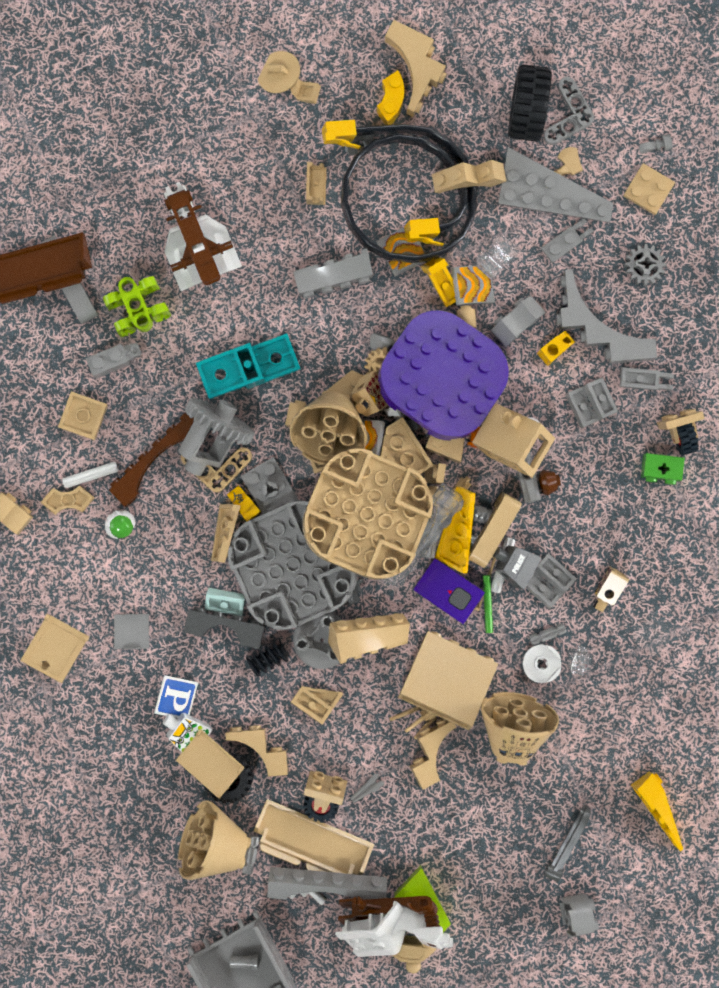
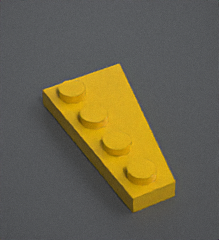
[435,487,476,573]

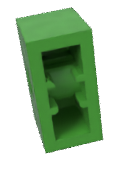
[641,453,685,485]

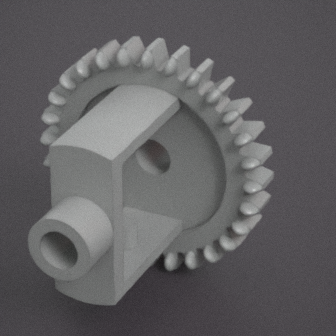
[178,398,255,476]

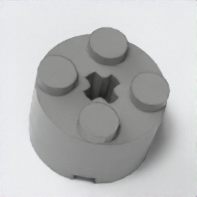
[560,893,599,938]

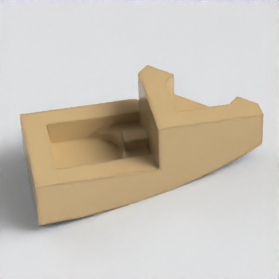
[290,78,321,104]

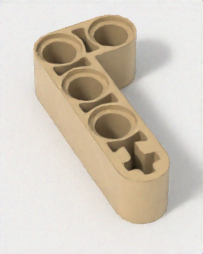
[469,492,522,568]

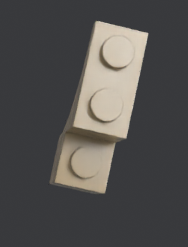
[432,160,506,193]
[409,718,456,790]
[225,725,288,777]

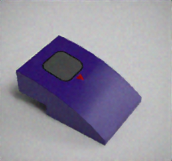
[413,558,485,624]

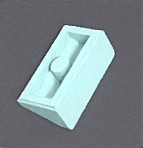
[205,588,245,616]

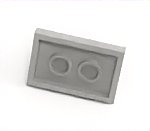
[241,457,299,514]

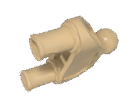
[393,935,437,974]

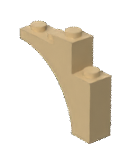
[385,20,447,117]

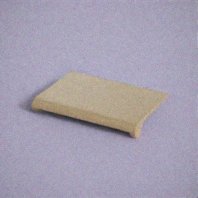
[176,729,245,799]

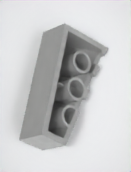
[293,248,373,299]

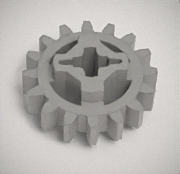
[624,244,667,286]

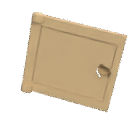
[20,614,89,683]

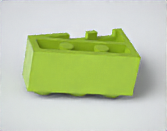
[394,865,451,932]

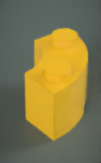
[377,70,404,125]

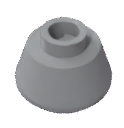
[370,333,395,352]

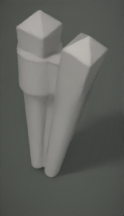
[350,774,384,803]

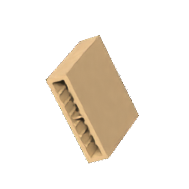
[398,631,498,730]

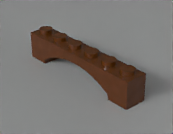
[109,412,194,507]

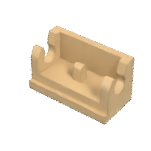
[306,162,326,205]

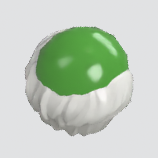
[105,510,135,539]

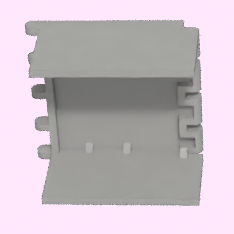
[186,910,297,988]

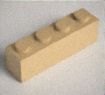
[328,613,410,664]

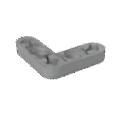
[543,77,594,145]

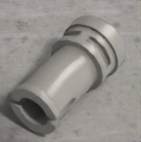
[230,954,259,970]

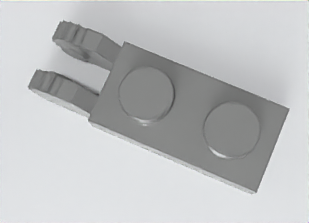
[541,218,594,264]
[619,367,674,391]

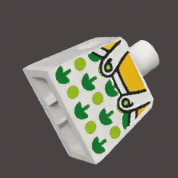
[163,713,212,752]

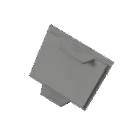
[114,614,149,649]

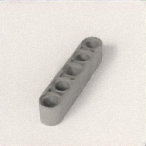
[38,235,99,324]

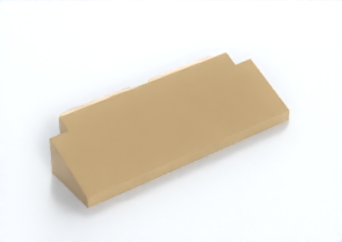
[253,799,374,875]

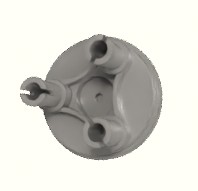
[293,612,342,669]

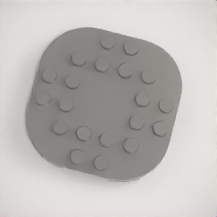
[228,501,357,630]

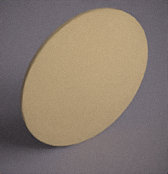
[258,51,300,93]

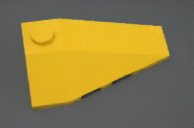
[631,771,683,851]

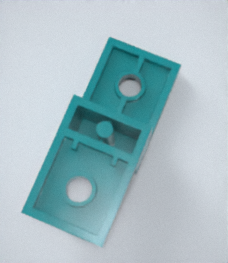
[196,334,301,400]

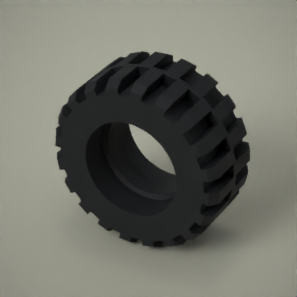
[508,64,552,142]

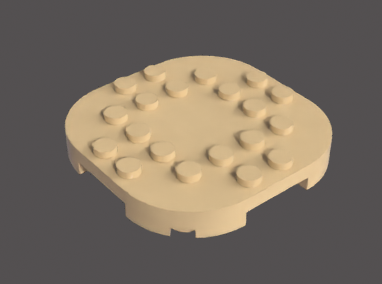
[303,448,433,580]

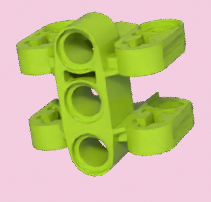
[103,276,171,337]

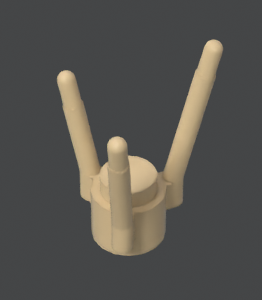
[390,707,437,739]

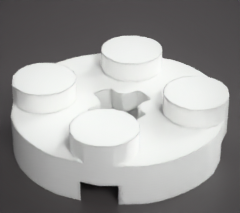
[522,644,561,683]

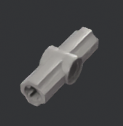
[517,452,541,504]

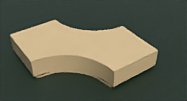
[40,486,95,515]

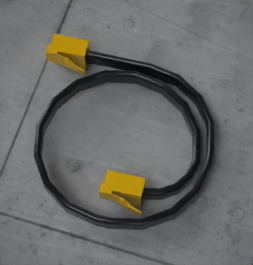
[321,120,477,263]

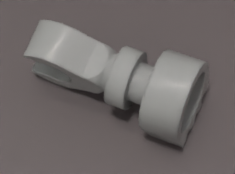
[639,134,673,154]

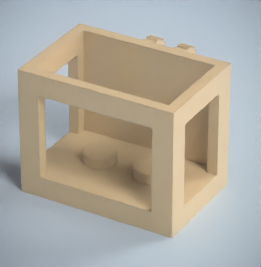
[472,403,555,478]

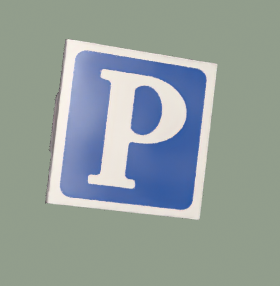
[154,675,198,718]

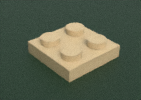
[623,163,675,215]
[58,391,108,440]

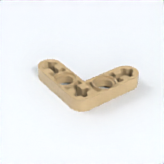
[181,447,252,493]

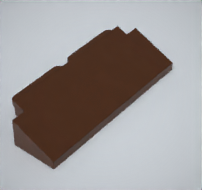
[0,232,92,304]

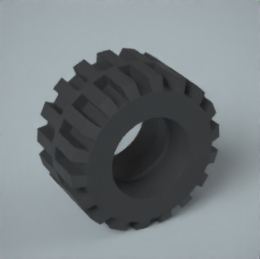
[204,752,253,804]

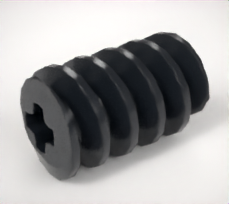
[245,639,288,677]

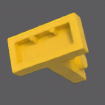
[420,257,456,307]

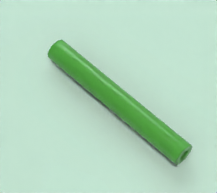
[483,575,493,633]

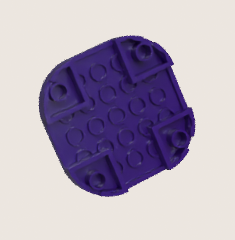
[378,310,509,441]

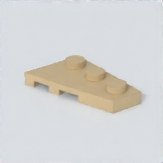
[211,504,241,563]

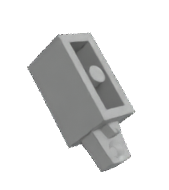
[86,343,142,379]

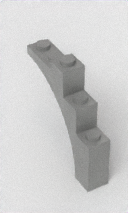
[556,269,657,364]

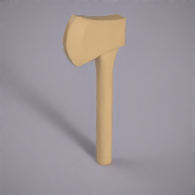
[554,147,583,176]

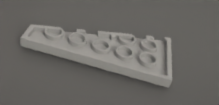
[498,147,613,223]

